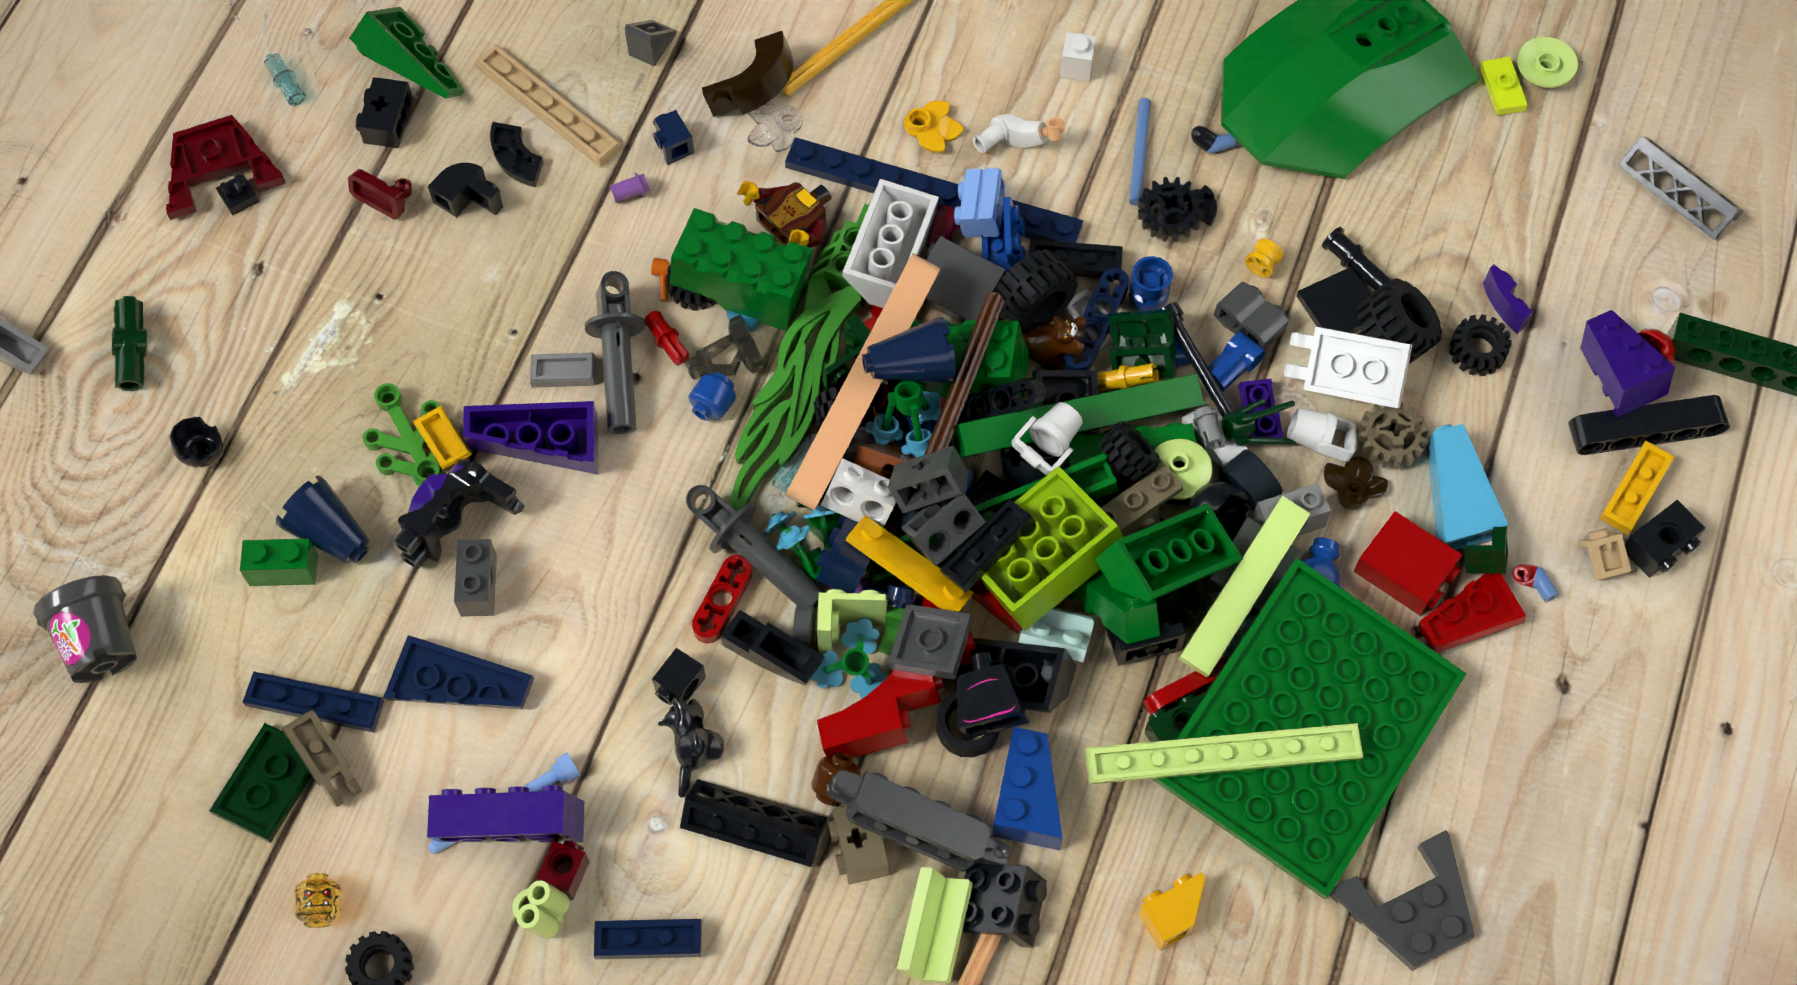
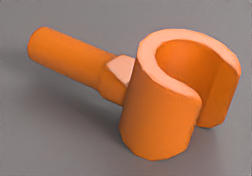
[651,258,670,302]

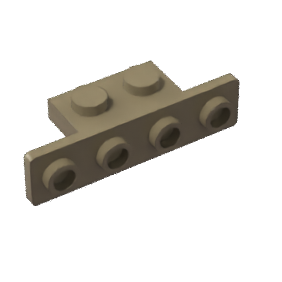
[1101,465,1183,537]

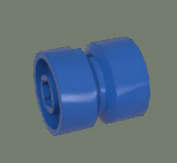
[1128,256,1173,311]

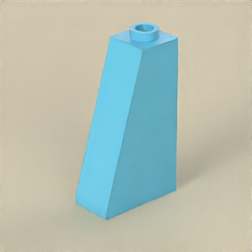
[1427,424,1508,551]

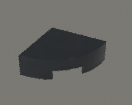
[1187,185,1217,227]

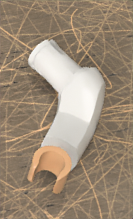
[972,114,1065,153]

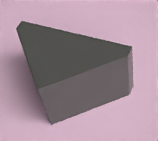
[625,20,677,66]

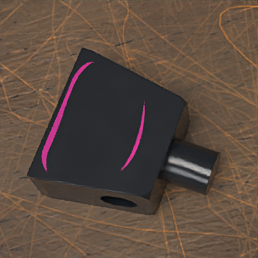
[957,652,1030,739]

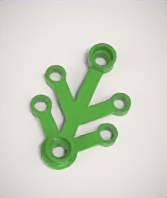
[363,383,445,487]

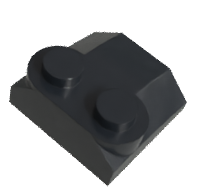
[1029,370,1100,435]

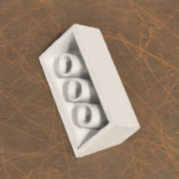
[842,179,939,308]

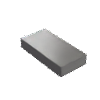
[530,353,595,388]

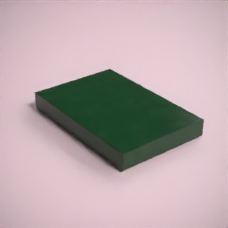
[209,723,312,843]

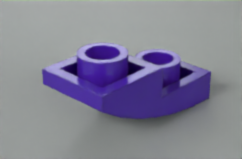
[1483,264,1533,334]
[1238,379,1283,438]

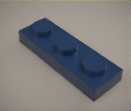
[594,919,702,959]

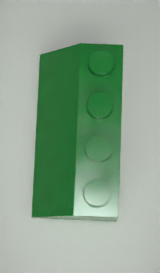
[1095,503,1243,602]

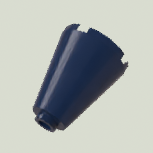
[862,317,956,383]
[276,475,369,564]

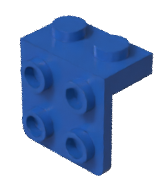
[981,196,1026,272]

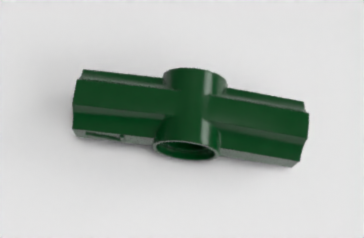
[112,296,147,391]

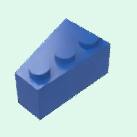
[992,727,1062,850]

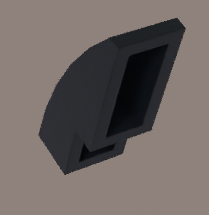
[721,610,824,686]

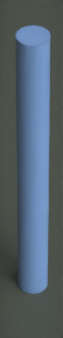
[1129,98,1151,206]

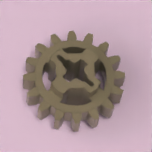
[1357,402,1429,470]

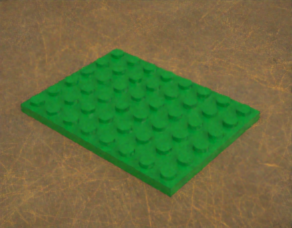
[1152,558,1467,899]

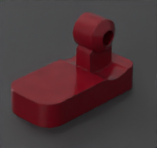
[348,169,412,220]

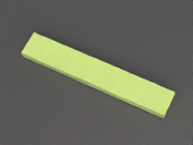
[1178,496,1310,678]

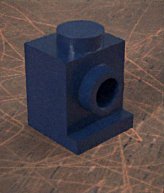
[653,110,694,165]

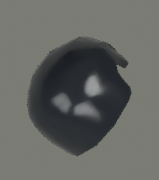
[169,417,223,468]

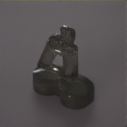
[686,314,766,380]

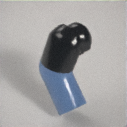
[1191,126,1236,153]

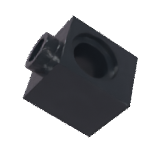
[652,647,706,705]

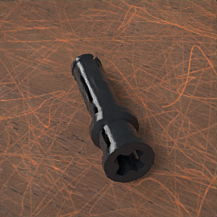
[1321,226,1391,291]

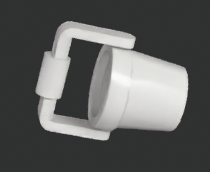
[1012,402,1083,475]
[1287,408,1358,462]

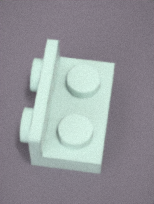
[1019,607,1095,662]

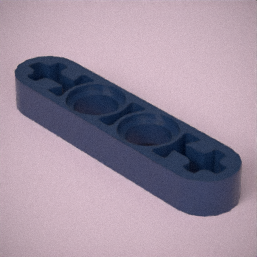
[1064,268,1129,370]

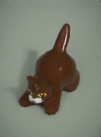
[1023,316,1087,370]

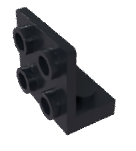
[1105,596,1186,666]

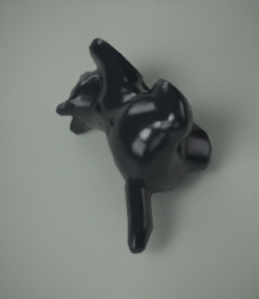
[658,695,724,798]

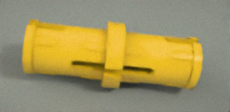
[1097,362,1159,393]

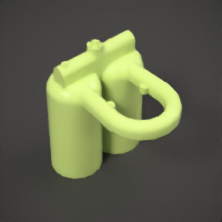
[512,880,570,939]

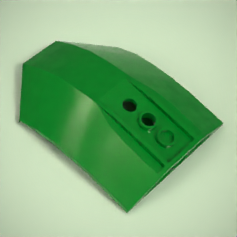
[1221,0,1479,179]

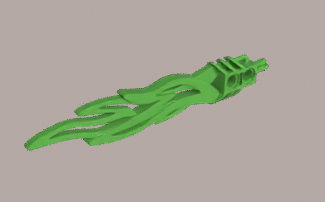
[730,203,870,512]

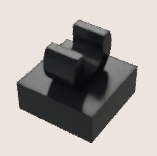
[216,174,260,216]

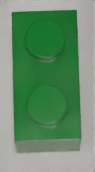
[240,538,318,586]

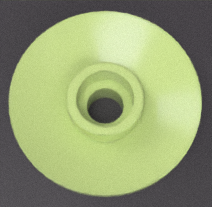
[1517,37,1578,88]
[1151,439,1212,500]

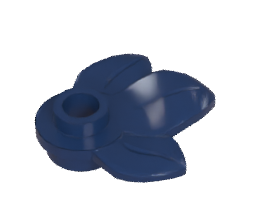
[862,584,923,609]

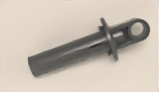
[585,271,645,434]
[686,485,826,609]

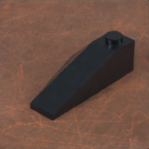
[956,638,1076,713]

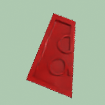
[1418,573,1526,653]

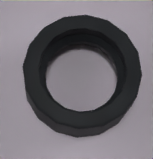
[936,691,1000,757]

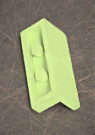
[897,867,973,984]

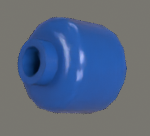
[688,372,736,421]

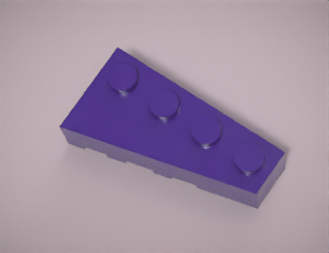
[463,401,598,475]
[427,785,585,843]

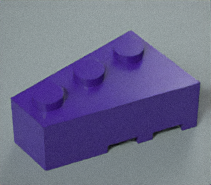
[1580,310,1675,418]

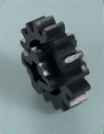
[1138,177,1204,242]

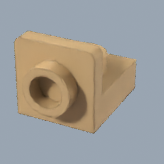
[1579,528,1631,580]

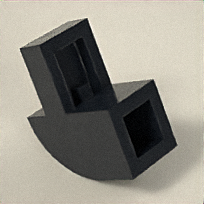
[428,163,503,218]

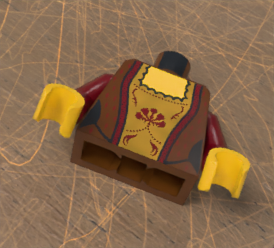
[737,181,832,248]

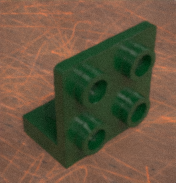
[823,314,871,392]

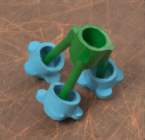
[865,381,942,458]

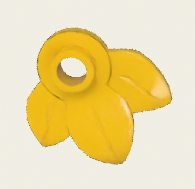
[904,100,964,153]

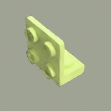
[817,589,887,655]

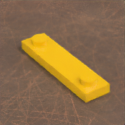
[845,515,974,612]

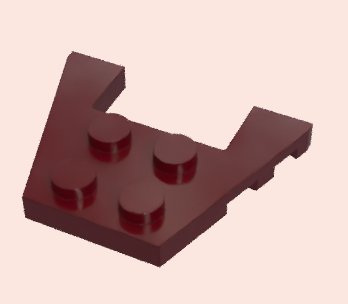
[166,115,286,220]

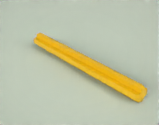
[781,0,913,96]

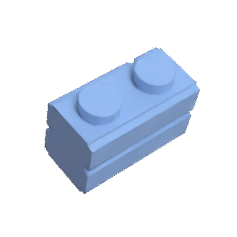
[954,168,1006,237]

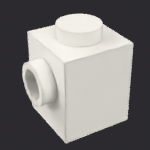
[1060,32,1096,82]

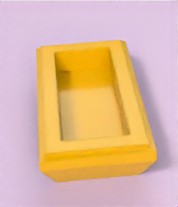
[413,406,472,471]

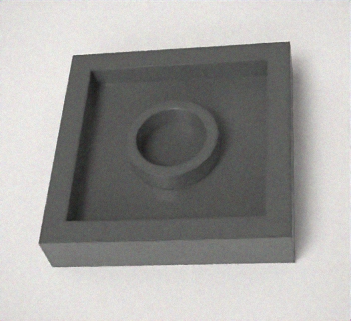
[888,604,973,680]

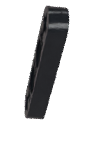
[941,378,1046,426]

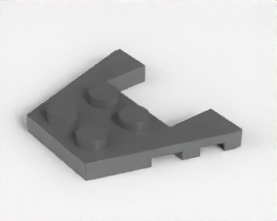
[1329,830,1475,971]

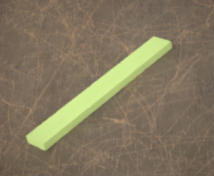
[1085,723,1363,785]

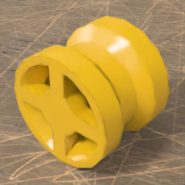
[1245,238,1284,278]

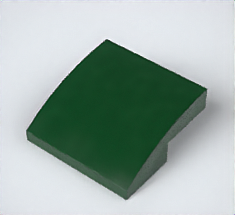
[1108,309,1176,378]

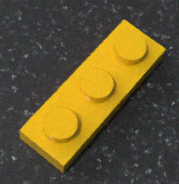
[1599,441,1675,535]

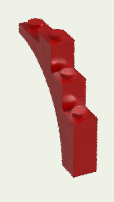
[817,597,976,758]

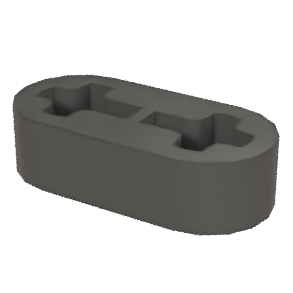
[793,606,816,645]

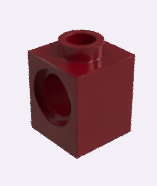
[536,840,590,900]

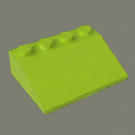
[956,466,1124,631]

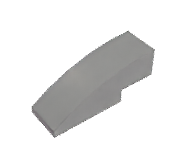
[0,318,50,375]

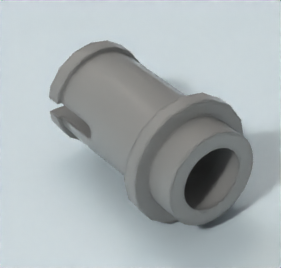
[1193,406,1225,450]

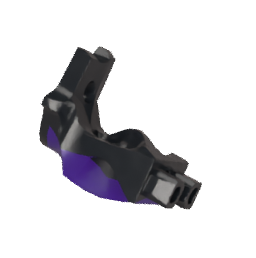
[393,459,525,569]

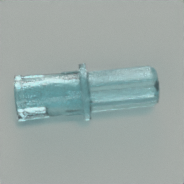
[264,53,306,106]

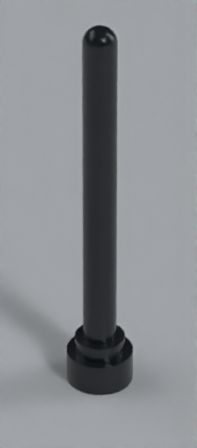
[1160,301,1234,417]

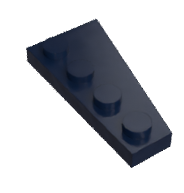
[383,635,534,709]

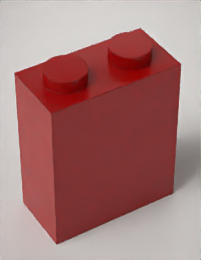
[1353,511,1462,616]

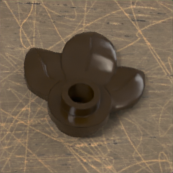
[1324,456,1388,510]

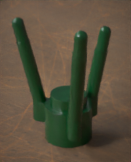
[1222,399,1296,446]

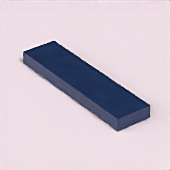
[243,671,384,733]

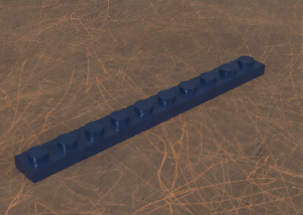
[785,137,1083,243]

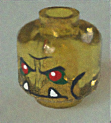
[294,873,342,928]

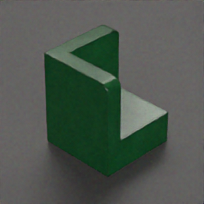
[1464,527,1508,574]

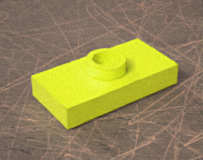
[1479,57,1528,116]

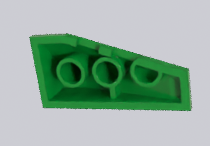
[349,7,465,99]

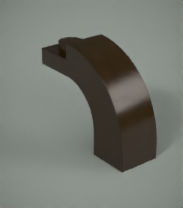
[702,31,793,117]

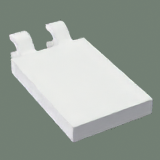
[1284,327,1412,408]

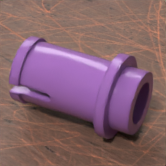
[610,173,650,203]

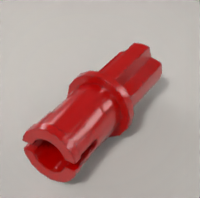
[644,310,689,366]

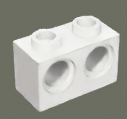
[821,458,896,528]

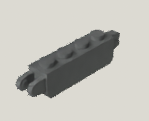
[826,769,1010,872]

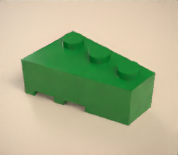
[1067,569,1160,644]

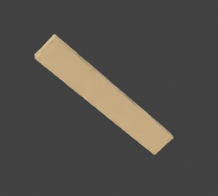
[475,44,622,168]

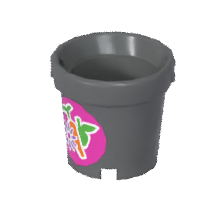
[33,575,137,683]

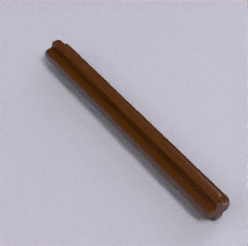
[924,292,1005,455]

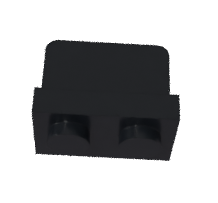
[962,864,1047,948]

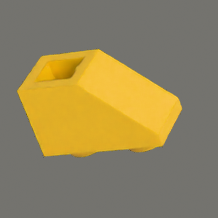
[1138,872,1205,951]

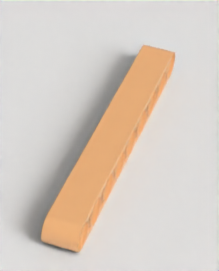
[785,253,941,511]

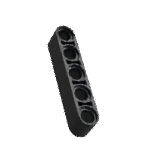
[1568,395,1730,455]

